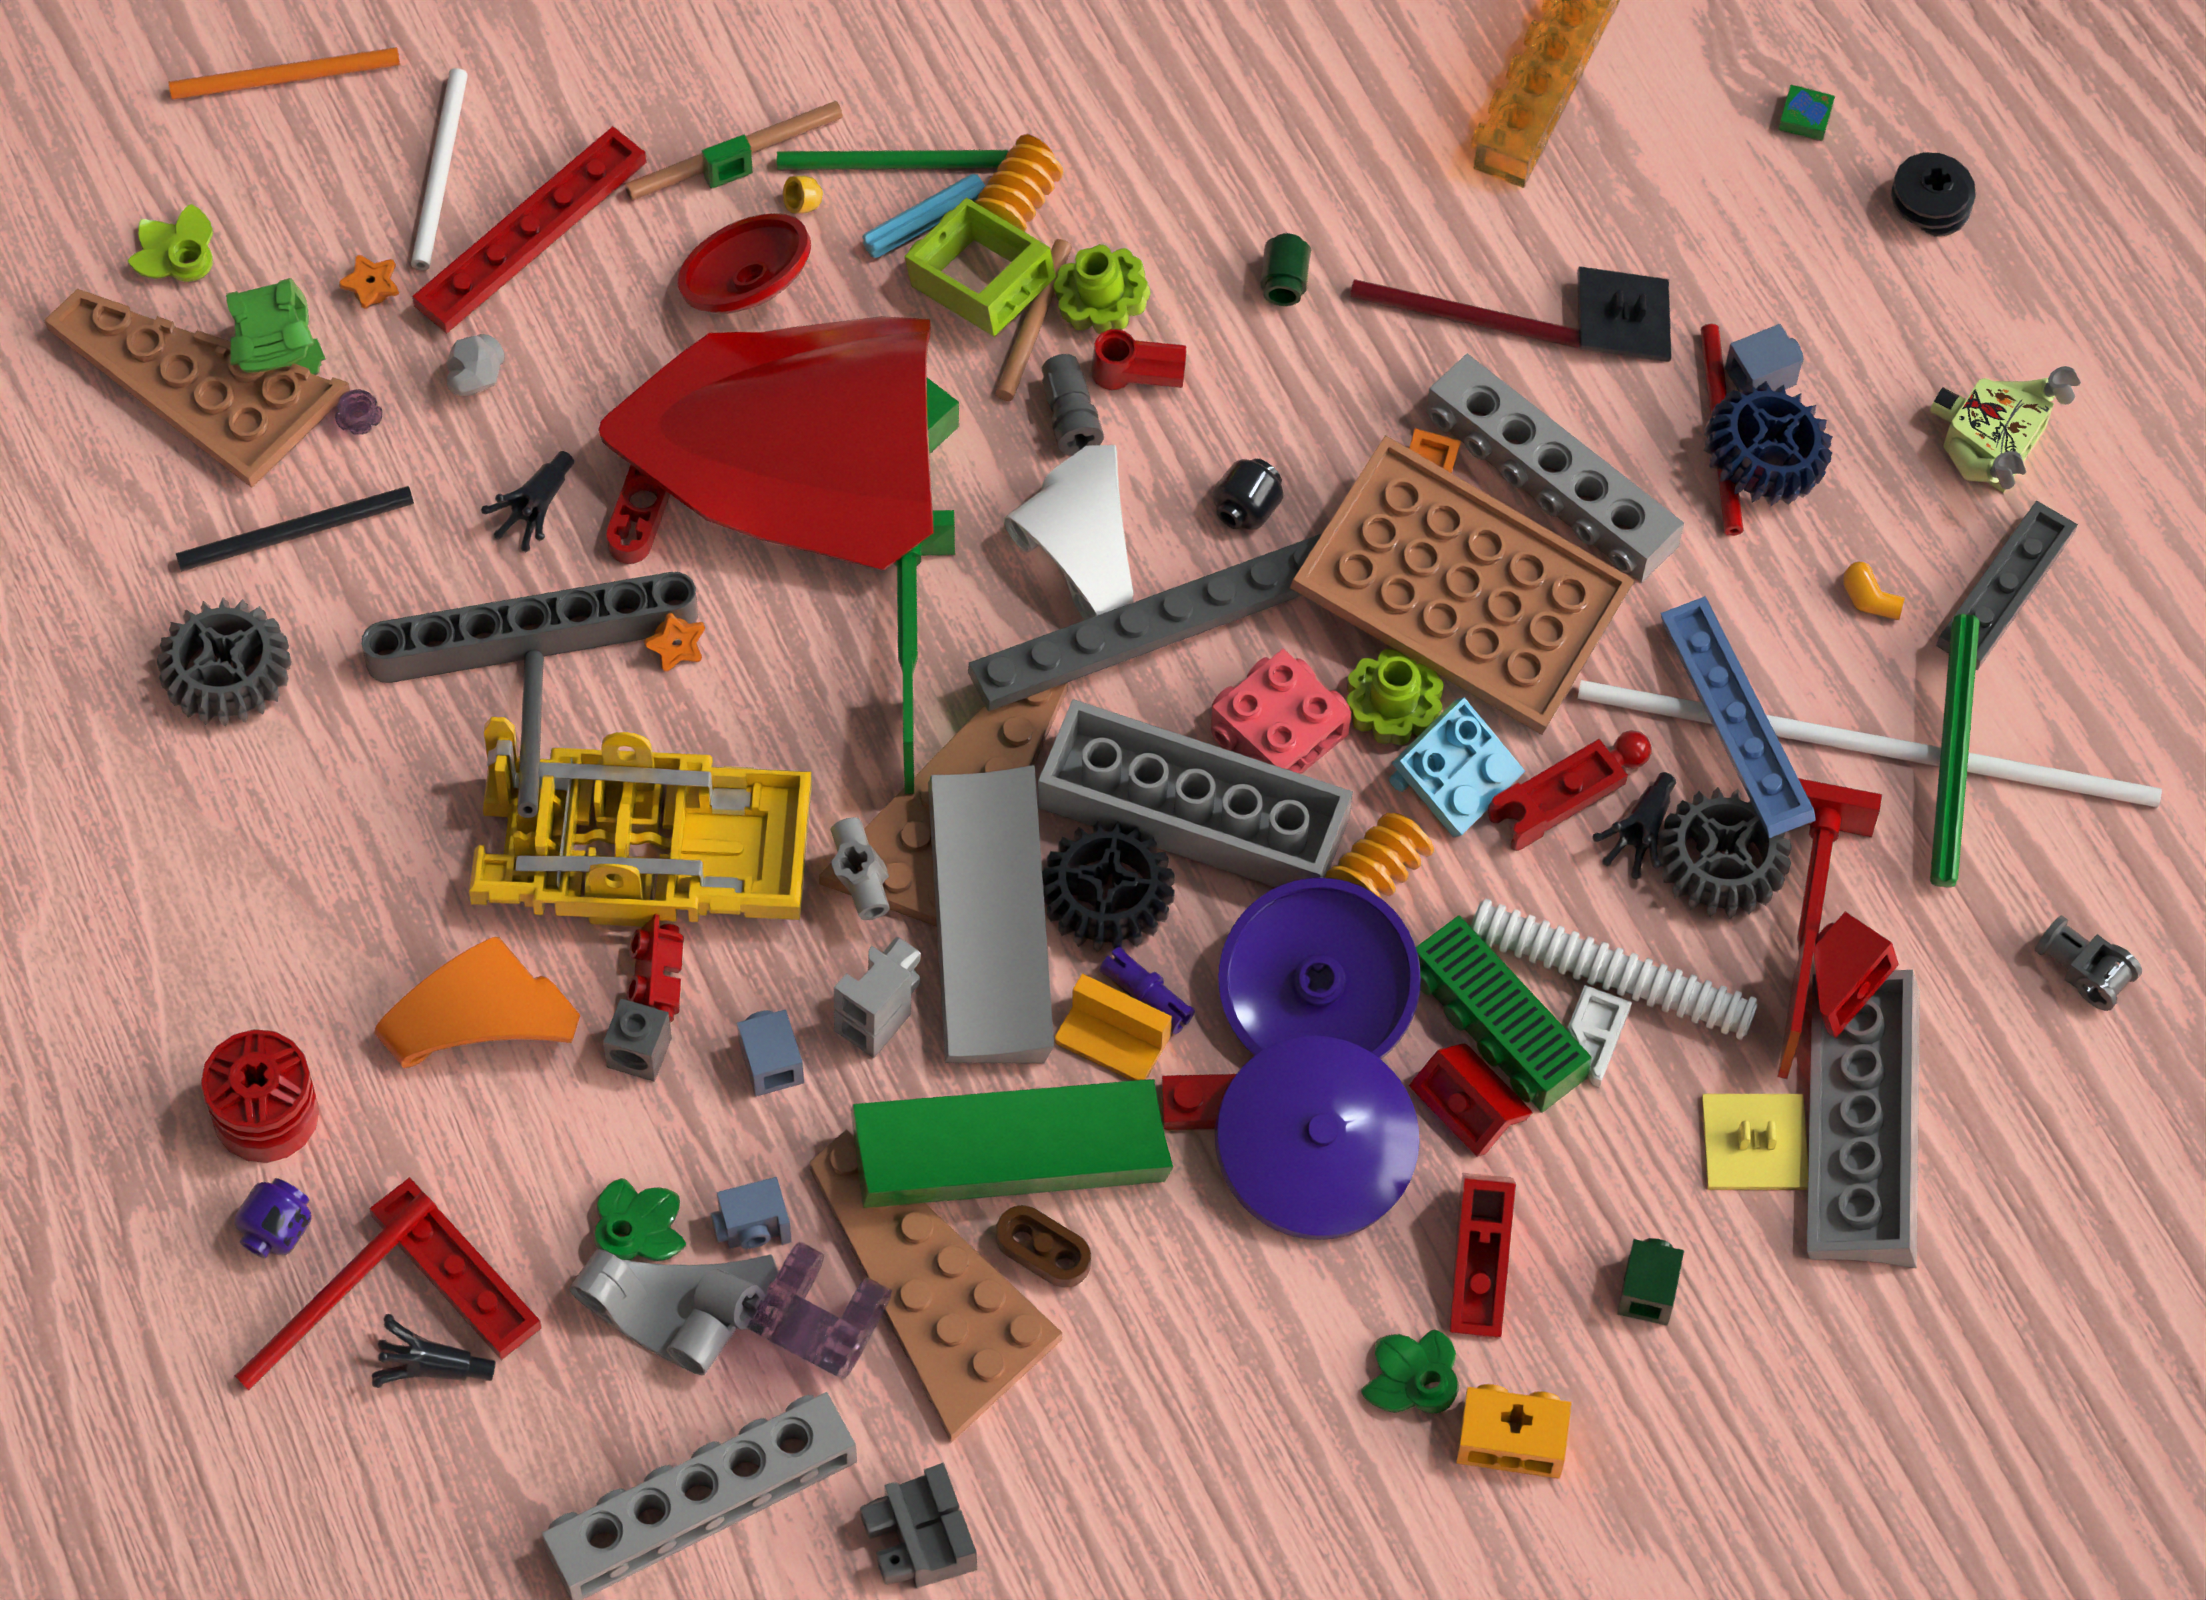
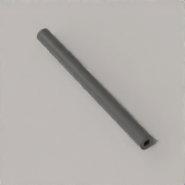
[518,650,544,818]

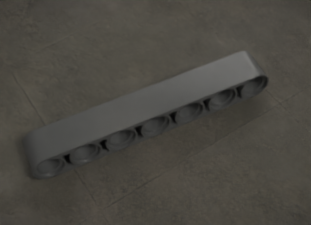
[361,572,698,683]

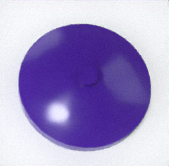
[1218,878,1421,1059]
[1215,1036,1420,1240]

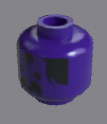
[234,1178,312,1258]

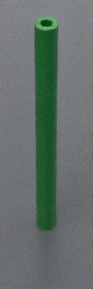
[777,150,1008,170]

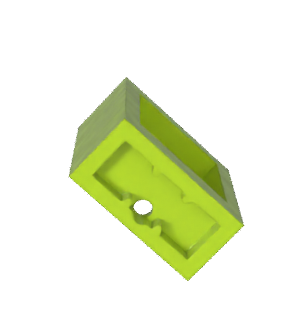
[904,197,1056,337]

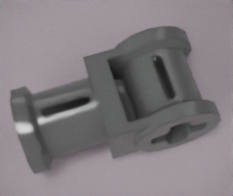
[2035,915,2142,1011]

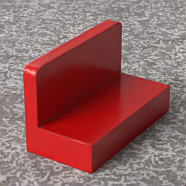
[1409,1043,1533,1157]

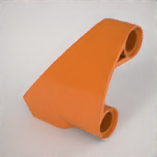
[374,937,580,1068]

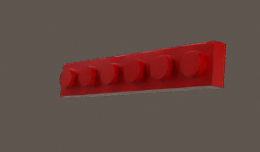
[412,126,647,334]

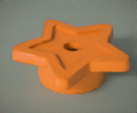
[339,255,399,309]
[644,613,705,671]

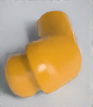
[1843,561,1905,620]

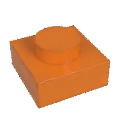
[1409,428,1461,473]

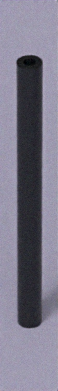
[176,486,414,572]

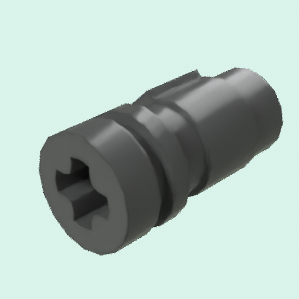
[1042,354,1104,455]

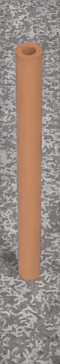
[625,100,843,201]

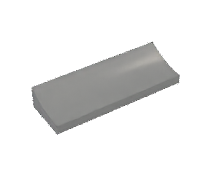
[928,765,1054,1063]
[1807,969,1920,1268]

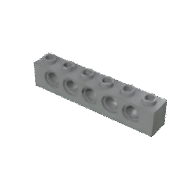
[1426,353,1684,583]
[542,1392,857,1600]

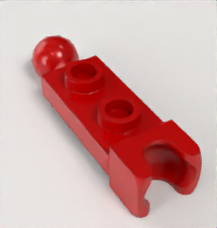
[1488,730,1652,851]

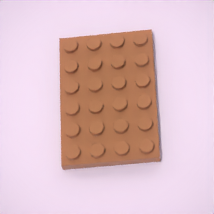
[1290,435,1635,735]

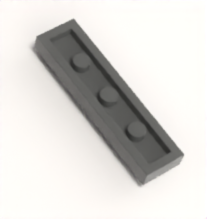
[1936,500,2078,670]

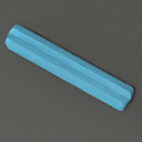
[862,174,985,258]

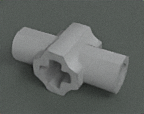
[831,817,890,920]

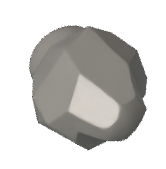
[447,334,505,396]

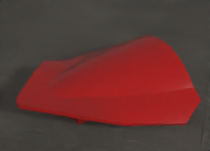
[598,316,934,571]

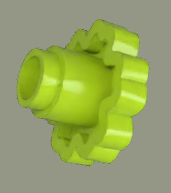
[1054,244,1151,334]
[1346,649,1444,745]

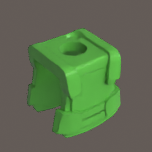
[226,278,325,375]

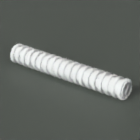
[1471,898,1758,1040]

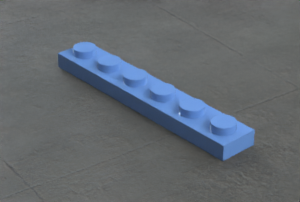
[1661,596,1816,838]

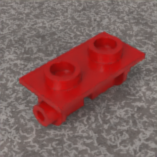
[627,914,684,1022]

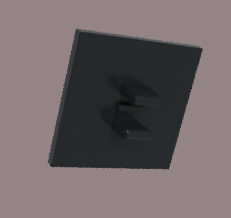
[1577,266,1671,362]

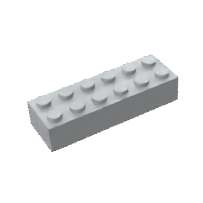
[1038,699,1353,887]

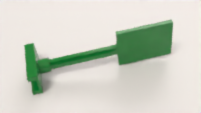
[894,510,955,794]

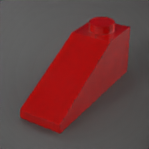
[1449,1173,1516,1337]

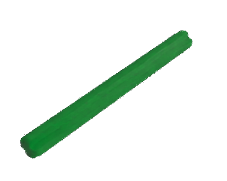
[1930,614,1980,888]

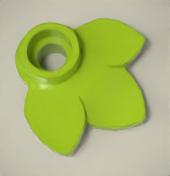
[128,204,213,282]

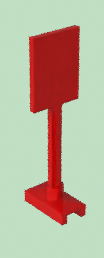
[1777,778,1882,1079]

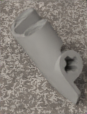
[569,1249,783,1375]

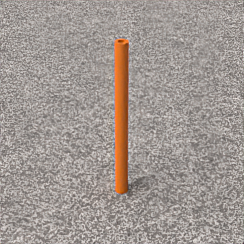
[169,47,400,100]

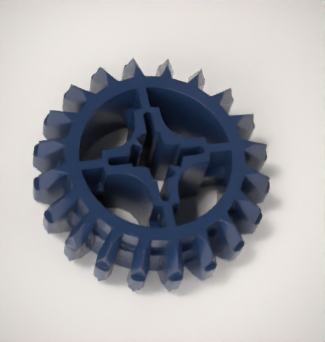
[1704,381,1833,507]

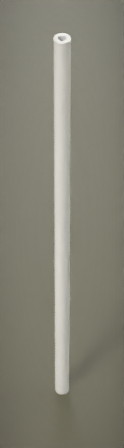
[1577,680,2162,808]

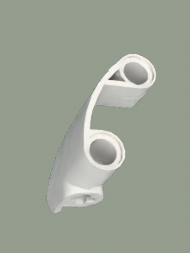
[1004,445,1134,620]

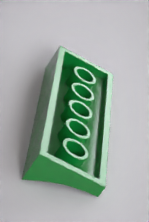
[851,1079,1173,1208]

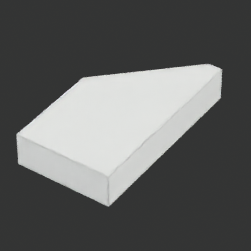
[1567,985,1632,1088]

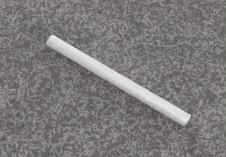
[411,68,468,270]

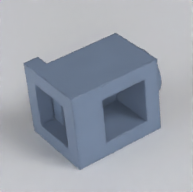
[710,1177,792,1249]

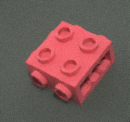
[1211,649,1351,774]

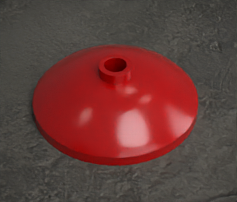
[677,213,811,314]

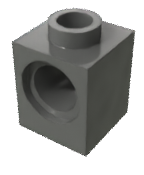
[603,998,672,1082]

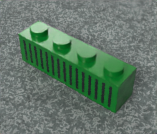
[1416,915,1592,1113]

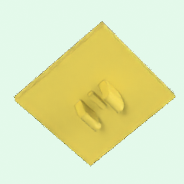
[1702,1094,1809,1190]

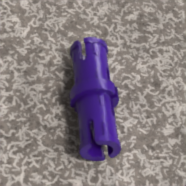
[1099,947,1195,1035]

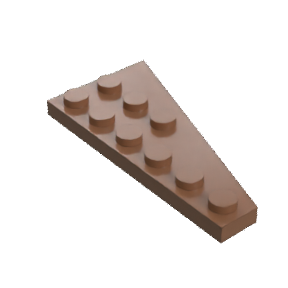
[44,288,351,488]
[819,682,1068,927]
[810,1129,1062,1443]

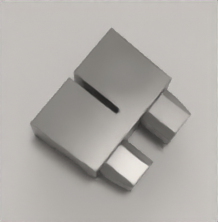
[834,937,921,1058]

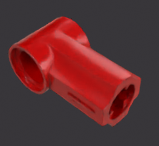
[1091,329,1187,390]

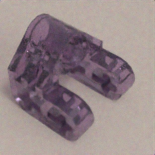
[746,1242,892,1379]

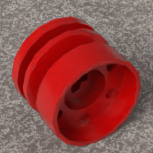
[201,1029,320,1163]

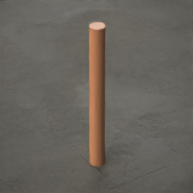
[996,239,1072,401]

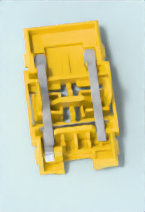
[469,717,812,927]

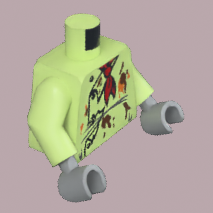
[1930,366,2081,493]

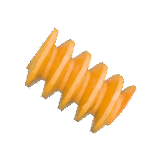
[974,134,1064,232]
[1325,813,1434,899]

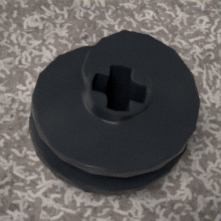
[1891,152,1976,236]

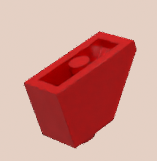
[1814,911,1899,1039]

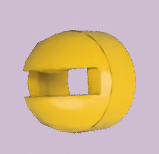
[783,176,823,214]

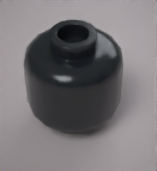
[1212,458,1284,530]

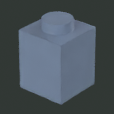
[1725,324,1804,391]
[737,1009,804,1097]

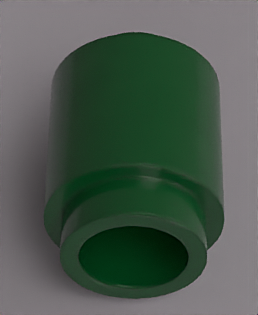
[1260,233,1311,306]

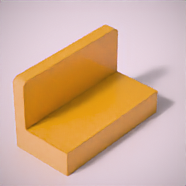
[1055,973,1172,1081]

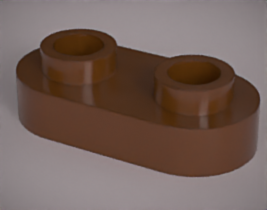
[997,1205,1091,1287]

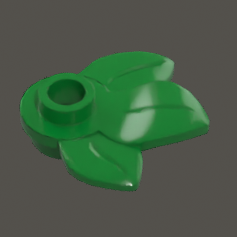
[594,1178,686,1261]
[1361,1329,1459,1414]

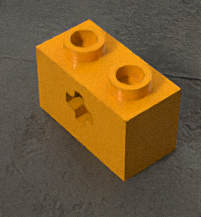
[1456,1384,1572,1479]

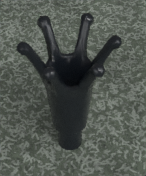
[481,451,574,553]
[1592,772,1676,880]
[372,1314,496,1388]

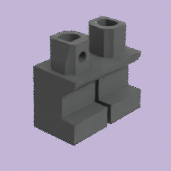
[860,1462,977,1588]

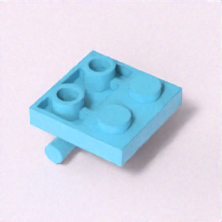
[1389,697,1525,837]

